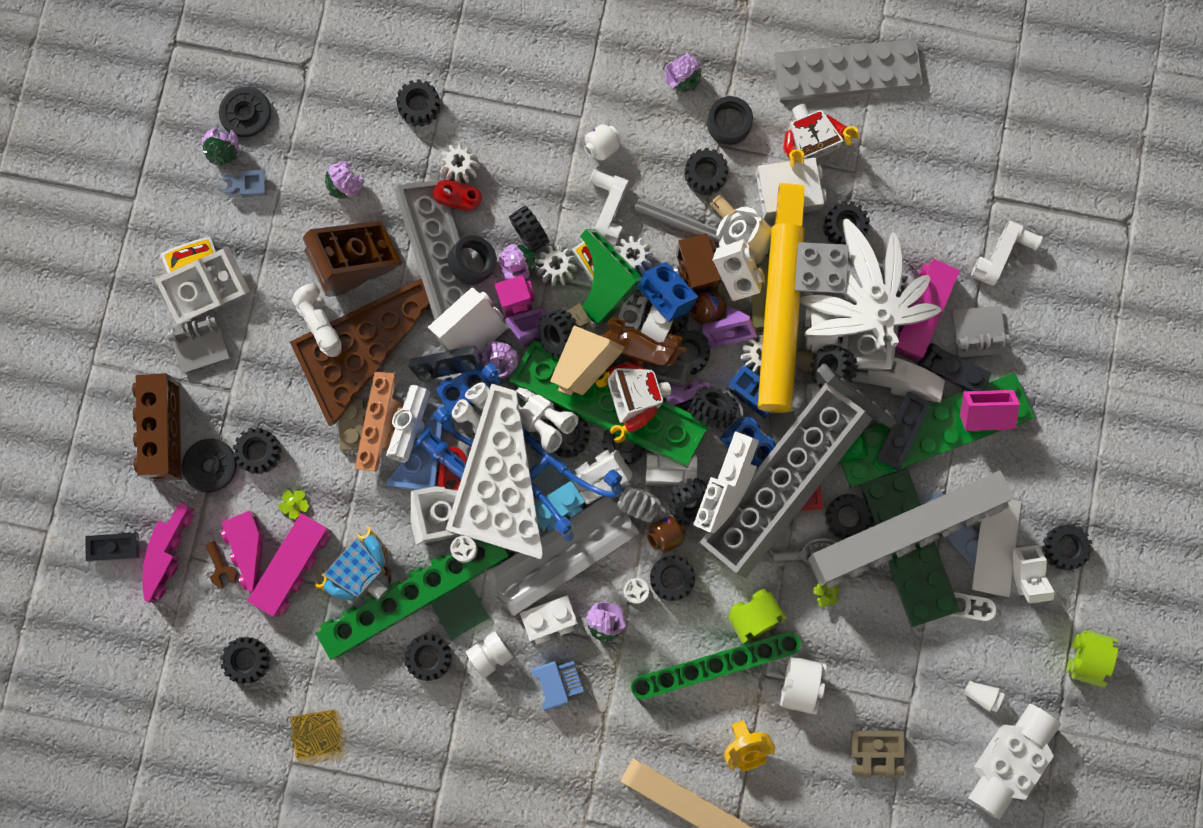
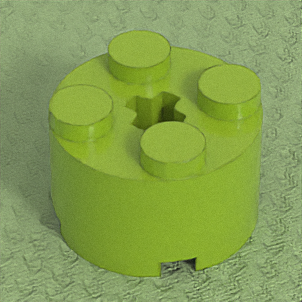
[727,589,787,644]
[1066,629,1118,688]

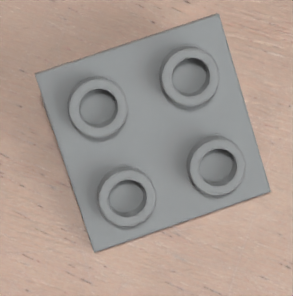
[795,242,849,296]
[952,306,1010,358]
[167,313,229,374]

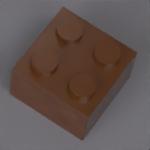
[676,233,721,294]

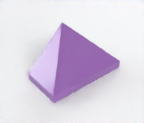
[505,307,547,348]

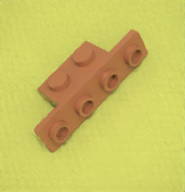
[355,372,404,472]

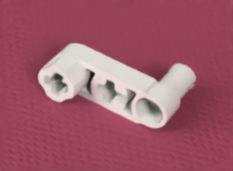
[589,169,629,247]
[971,220,1043,286]

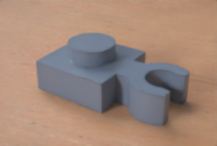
[223,170,267,197]

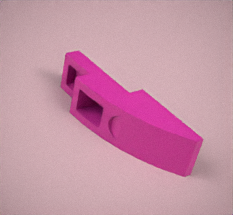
[142,502,195,603]

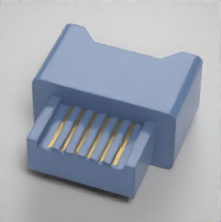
[531,661,584,711]

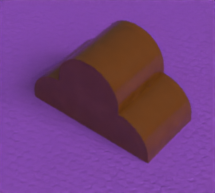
[303,221,402,297]

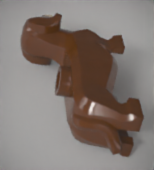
[601,317,686,367]

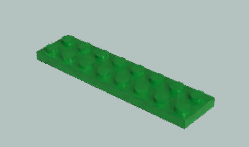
[509,340,710,468]
[840,373,1035,489]

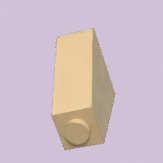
[550,326,625,396]

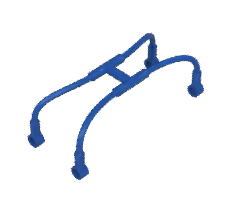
[434,363,622,542]

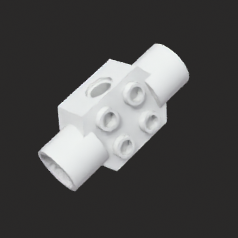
[968,704,1061,820]

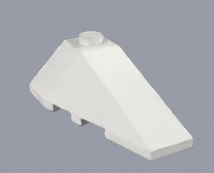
[411,486,462,545]

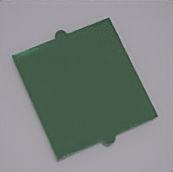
[431,582,490,640]

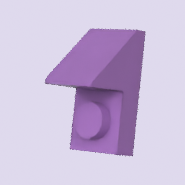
[703,306,758,348]
[665,381,710,407]

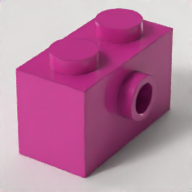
[495,275,535,318]
[960,390,1020,431]

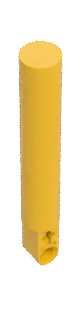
[758,183,805,413]

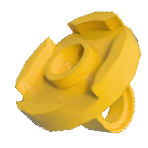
[724,720,776,772]

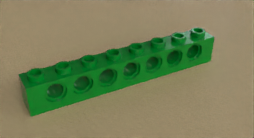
[315,539,510,660]

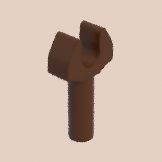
[206,541,237,589]

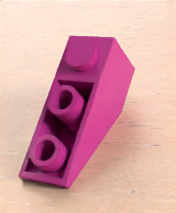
[221,510,264,593]

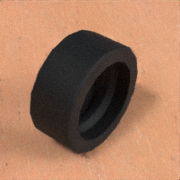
[706,96,753,145]
[447,235,497,285]

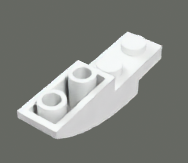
[852,357,945,403]
[693,432,759,534]

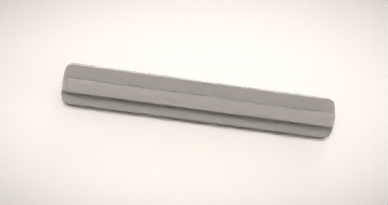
[634,199,720,245]

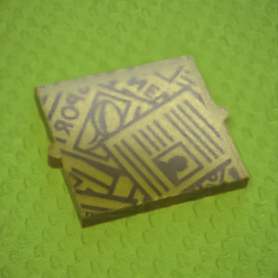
[290,709,341,759]

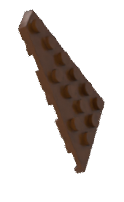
[290,278,430,426]

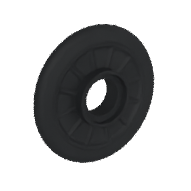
[219,87,271,137]
[182,438,237,493]

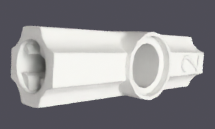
[386,385,431,463]

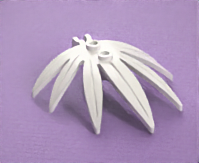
[800,219,941,350]

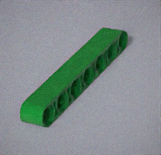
[630,632,801,699]

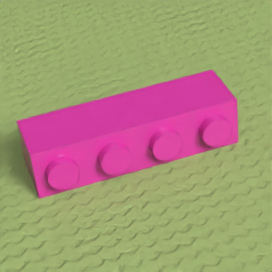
[895,258,960,363]
[247,513,331,617]

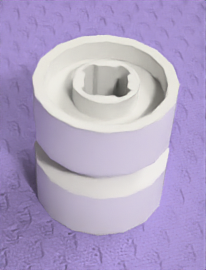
[466,631,514,679]

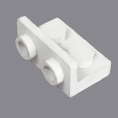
[520,596,578,645]

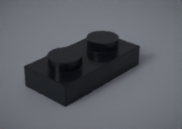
[85,532,139,562]

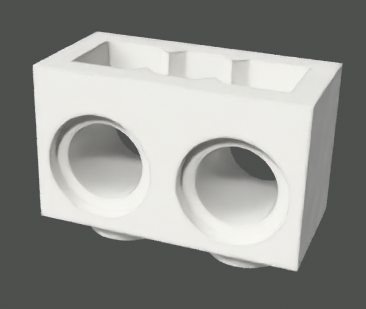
[713,239,765,301]

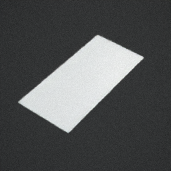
[972,500,1021,597]

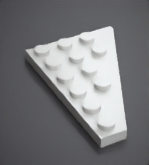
[446,384,543,559]

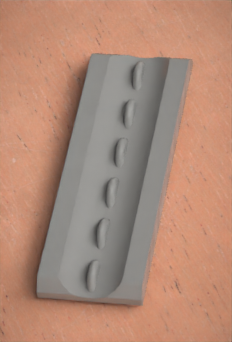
[487,497,640,616]

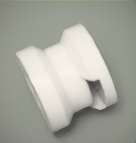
[451,536,477,563]
[624,578,649,604]

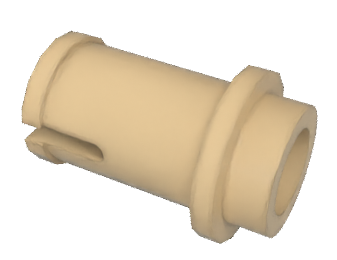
[710,194,737,219]

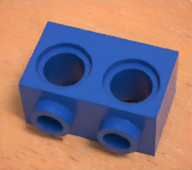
[637,262,698,322]
[726,365,770,419]
[436,369,491,413]
[719,417,776,472]

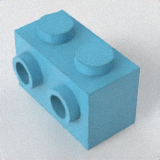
[535,481,585,532]

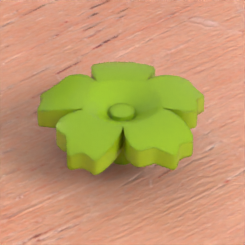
[278,490,310,520]
[813,583,839,608]

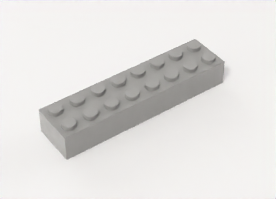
[700,383,872,578]
[808,470,1014,589]

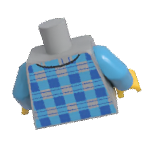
[315,526,389,600]

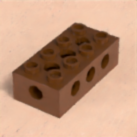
[132,373,182,482]

